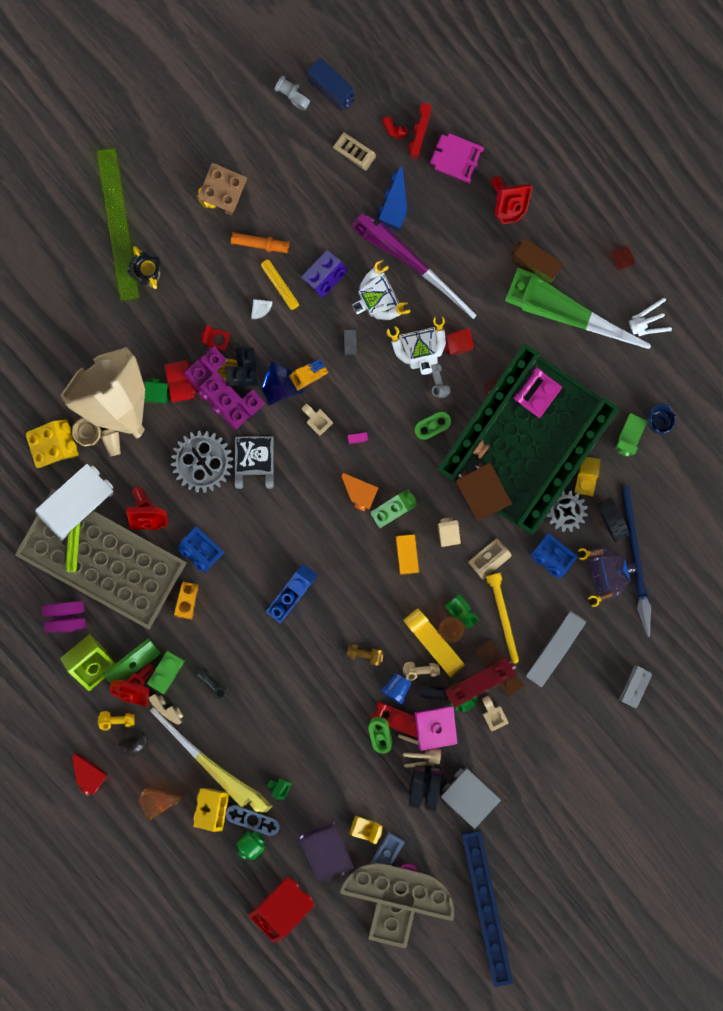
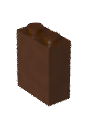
[511,239,564,284]
[455,462,512,522]

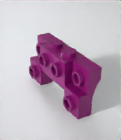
[182,346,265,430]

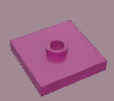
[415,705,457,751]

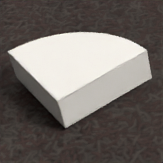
[251,299,273,319]

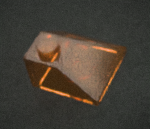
[138,787,184,822]

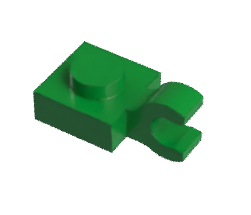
[445,594,479,629]

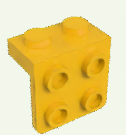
[26,419,79,468]

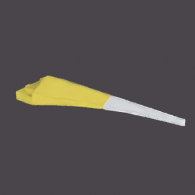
[150,707,273,812]

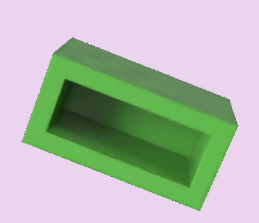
[147,650,186,694]

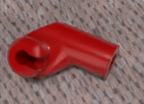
[382,116,408,139]

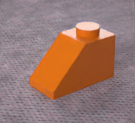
[342,473,378,511]

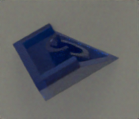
[262,361,304,406]

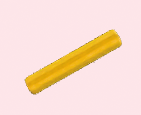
[261,260,299,310]

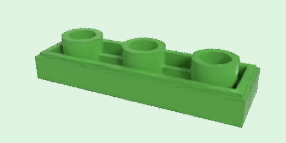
[103,638,161,684]

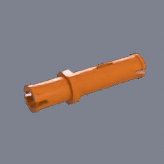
[231,232,289,254]

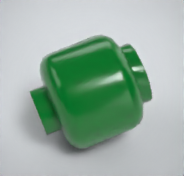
[237,831,265,860]

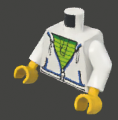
[352,260,410,320]
[386,317,446,375]

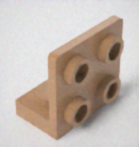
[198,163,247,216]

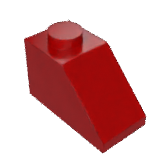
[444,328,474,356]
[72,753,109,795]

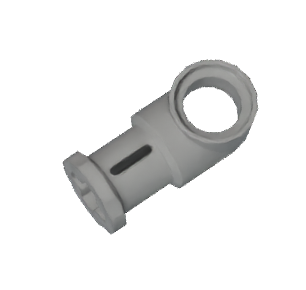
[274,75,310,110]

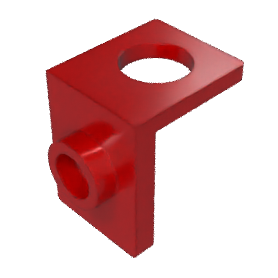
[200,325,230,351]

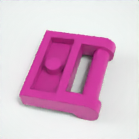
[512,367,562,418]

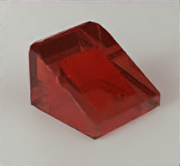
[611,246,636,271]

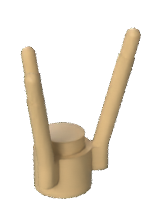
[398,734,441,768]

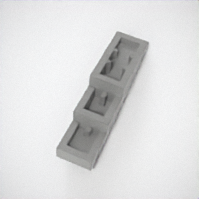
[526,611,587,687]

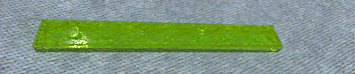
[97,148,140,301]

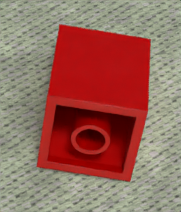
[247,877,315,943]

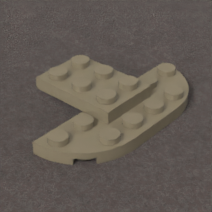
[340,863,454,949]

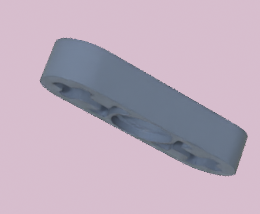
[226,805,280,836]

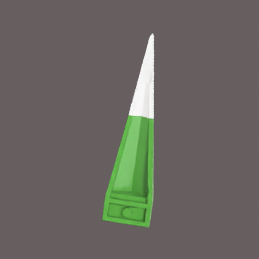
[505,268,651,349]

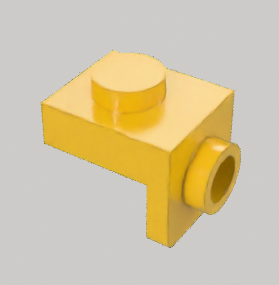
[349,815,382,844]

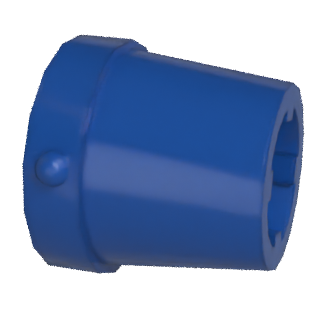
[381,673,411,704]

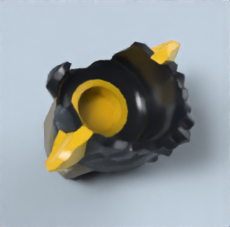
[127,246,160,289]

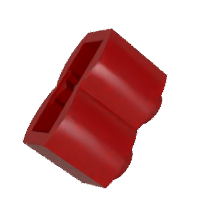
[165,360,198,403]

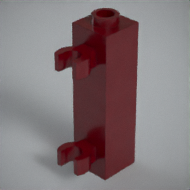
[445,657,516,708]

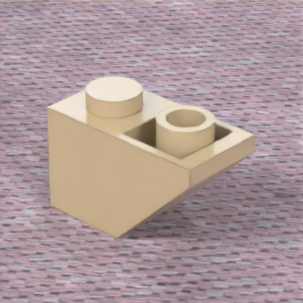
[437,517,461,547]

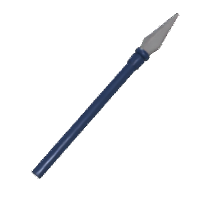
[621,485,651,637]

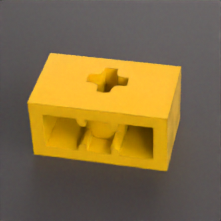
[193,788,229,832]

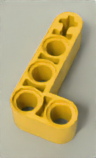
[403,608,465,678]

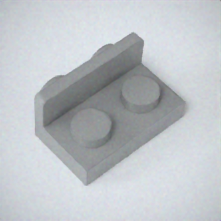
[619,666,652,708]

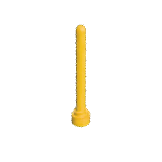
[486,572,519,664]

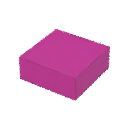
[348,433,368,444]

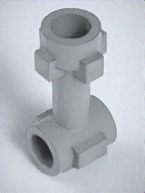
[429,362,451,398]

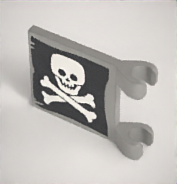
[235,437,274,489]

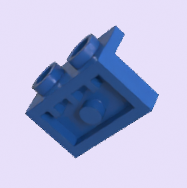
[178,527,224,573]
[530,533,578,579]

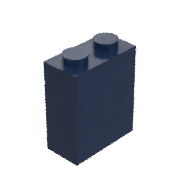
[307,58,355,111]

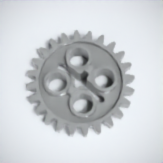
[171,431,233,493]

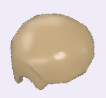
[72,418,101,446]

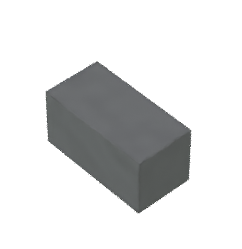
[344,330,357,355]

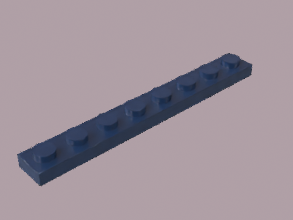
[462,830,513,987]

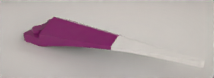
[351,213,477,319]

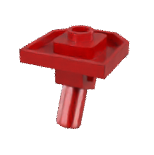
[491,176,533,224]
[127,486,168,530]
[110,663,156,707]

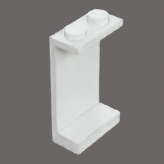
[35,464,113,541]

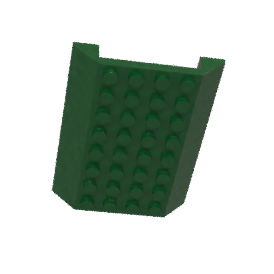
[437,343,620,535]

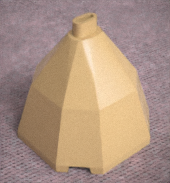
[60,347,145,439]

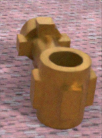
[347,644,384,666]

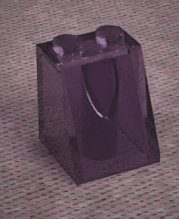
[300,822,354,883]

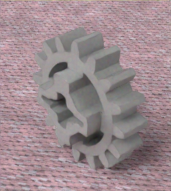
[547,490,588,532]

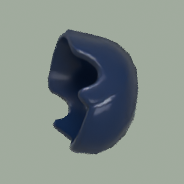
[647,403,676,435]

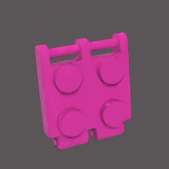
[430,133,484,183]

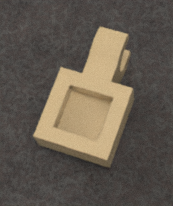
[301,404,333,436]
[482,696,509,732]

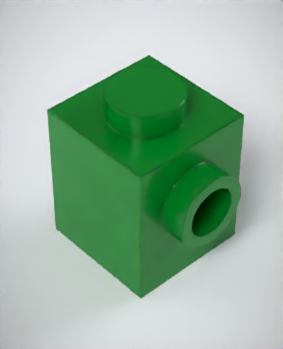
[144,379,169,404]

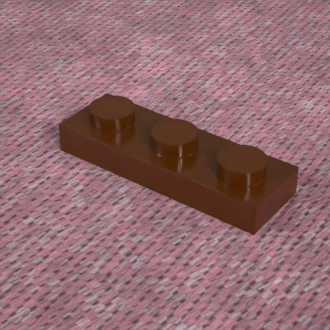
[475,639,524,697]

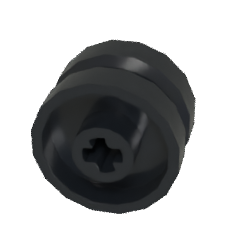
[408,765,442,811]

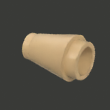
[101,429,121,457]

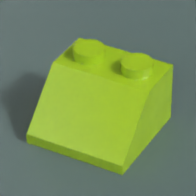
[60,634,116,691]

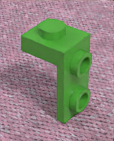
[615,414,647,457]
[371,489,418,528]

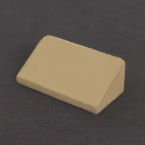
[468,538,512,580]

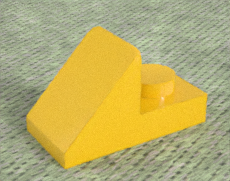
[574,457,600,497]

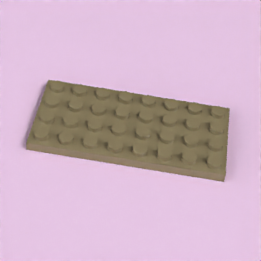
[15,488,187,630]

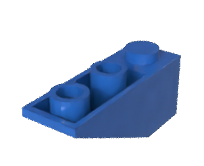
[377,167,407,231]
[266,563,318,624]

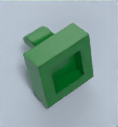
[267,778,292,800]

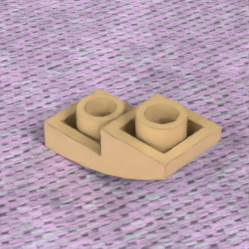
[148,693,184,725]

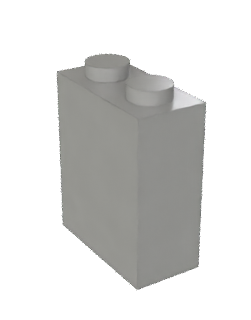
[440,767,501,829]

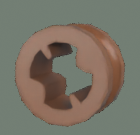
[472,440,490,459]

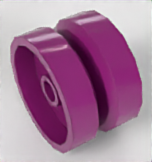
[41,601,87,633]

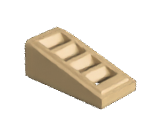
[333,132,376,171]

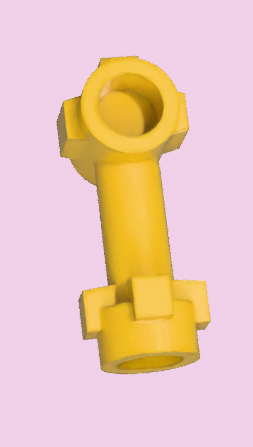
[98,711,134,730]

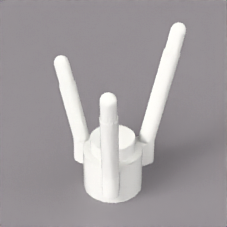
[629,298,672,336]

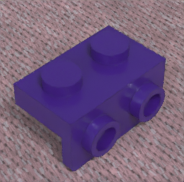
[301,250,348,297]

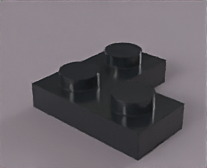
[225,347,258,387]

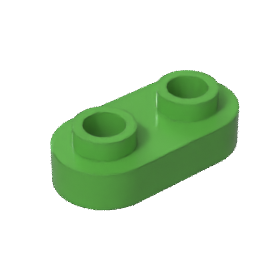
[415,412,451,440]
[368,717,392,754]

